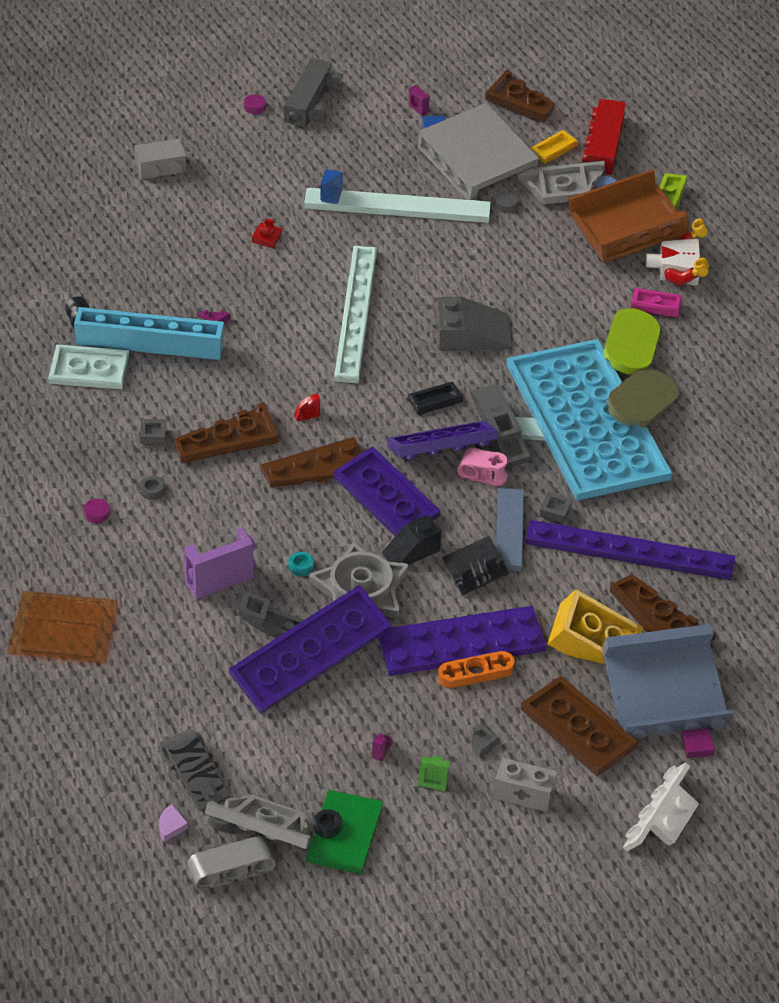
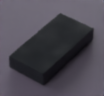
[408,381,463,415]

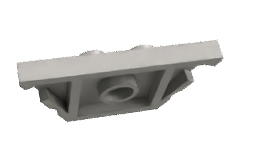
[517,161,605,205]
[205,795,310,849]

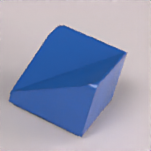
[320,169,343,204]

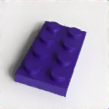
[387,421,498,459]
[334,446,441,536]

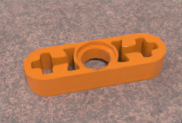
[438,651,515,688]

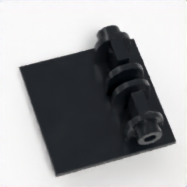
[442,536,510,595]

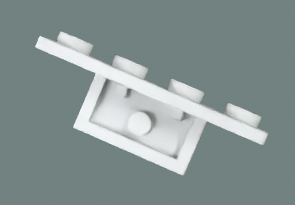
[622,763,699,851]

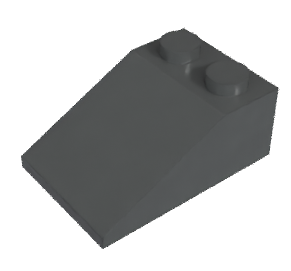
[436,296,512,350]

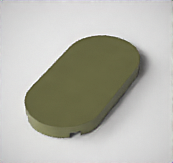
[606,369,679,427]

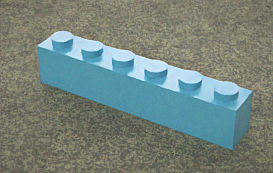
[74,307,224,360]

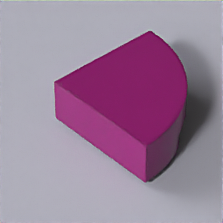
[197,310,231,324]
[372,733,393,761]

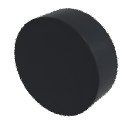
[313,809,342,838]

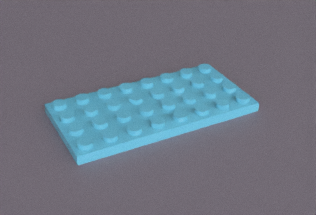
[506,339,672,501]

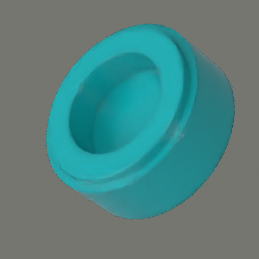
[288,552,314,576]

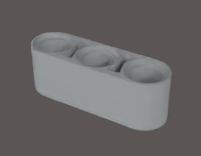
[187,836,276,891]

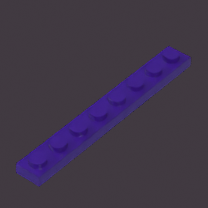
[525,520,736,580]

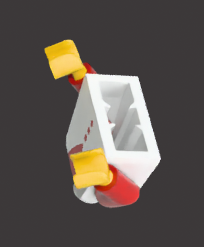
[646,219,710,286]

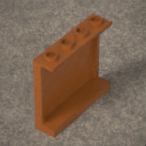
[568,169,689,263]

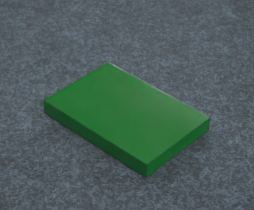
[306,789,383,874]

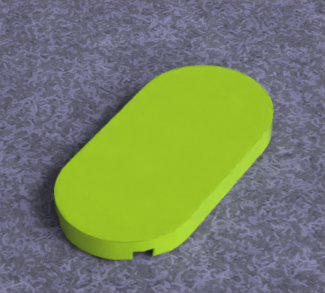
[603,308,660,375]

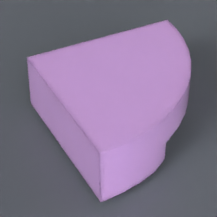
[159,804,188,842]

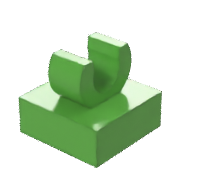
[418,755,450,791]

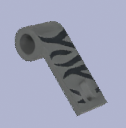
[160,729,230,811]

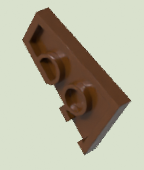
[485,70,555,122]

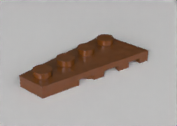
[174,402,278,463]
[261,437,363,487]
[610,574,716,642]

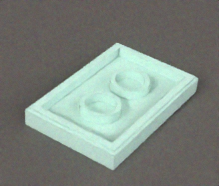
[48,345,130,390]

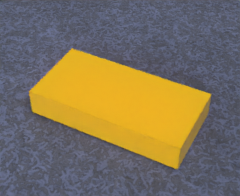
[530,130,579,164]

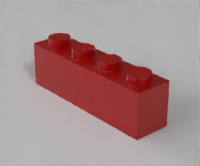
[582,98,626,175]

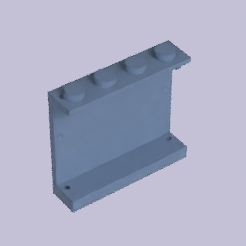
[602,624,734,740]

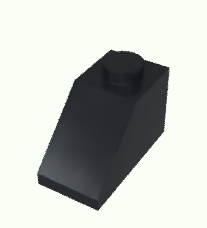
[382,515,441,565]

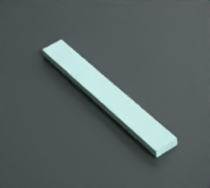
[304,188,491,223]
[334,246,377,384]

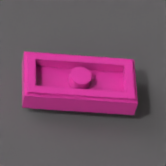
[631,288,682,317]

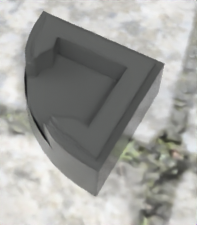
[472,723,500,758]

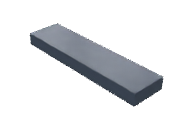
[496,488,523,572]

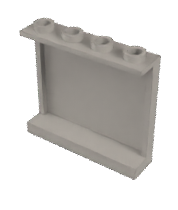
[418,103,539,200]

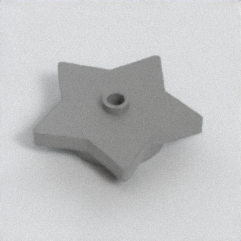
[309,543,408,618]

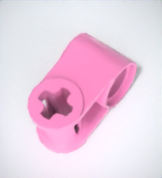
[457,447,508,486]

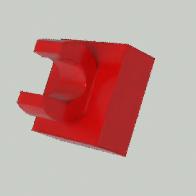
[252,218,282,248]

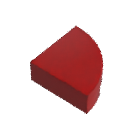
[294,393,320,421]

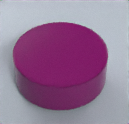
[244,94,266,114]
[84,498,110,523]

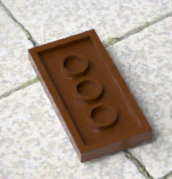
[521,676,638,776]

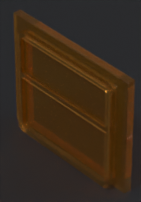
[7,591,117,663]

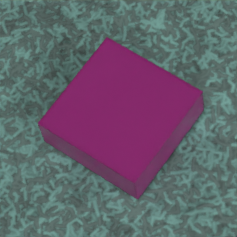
[409,85,430,115]
[681,728,715,758]

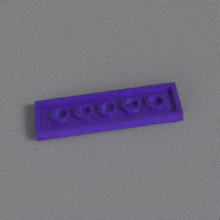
[228,585,392,714]
[378,606,546,676]

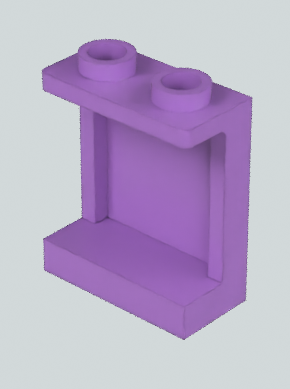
[184,527,256,599]

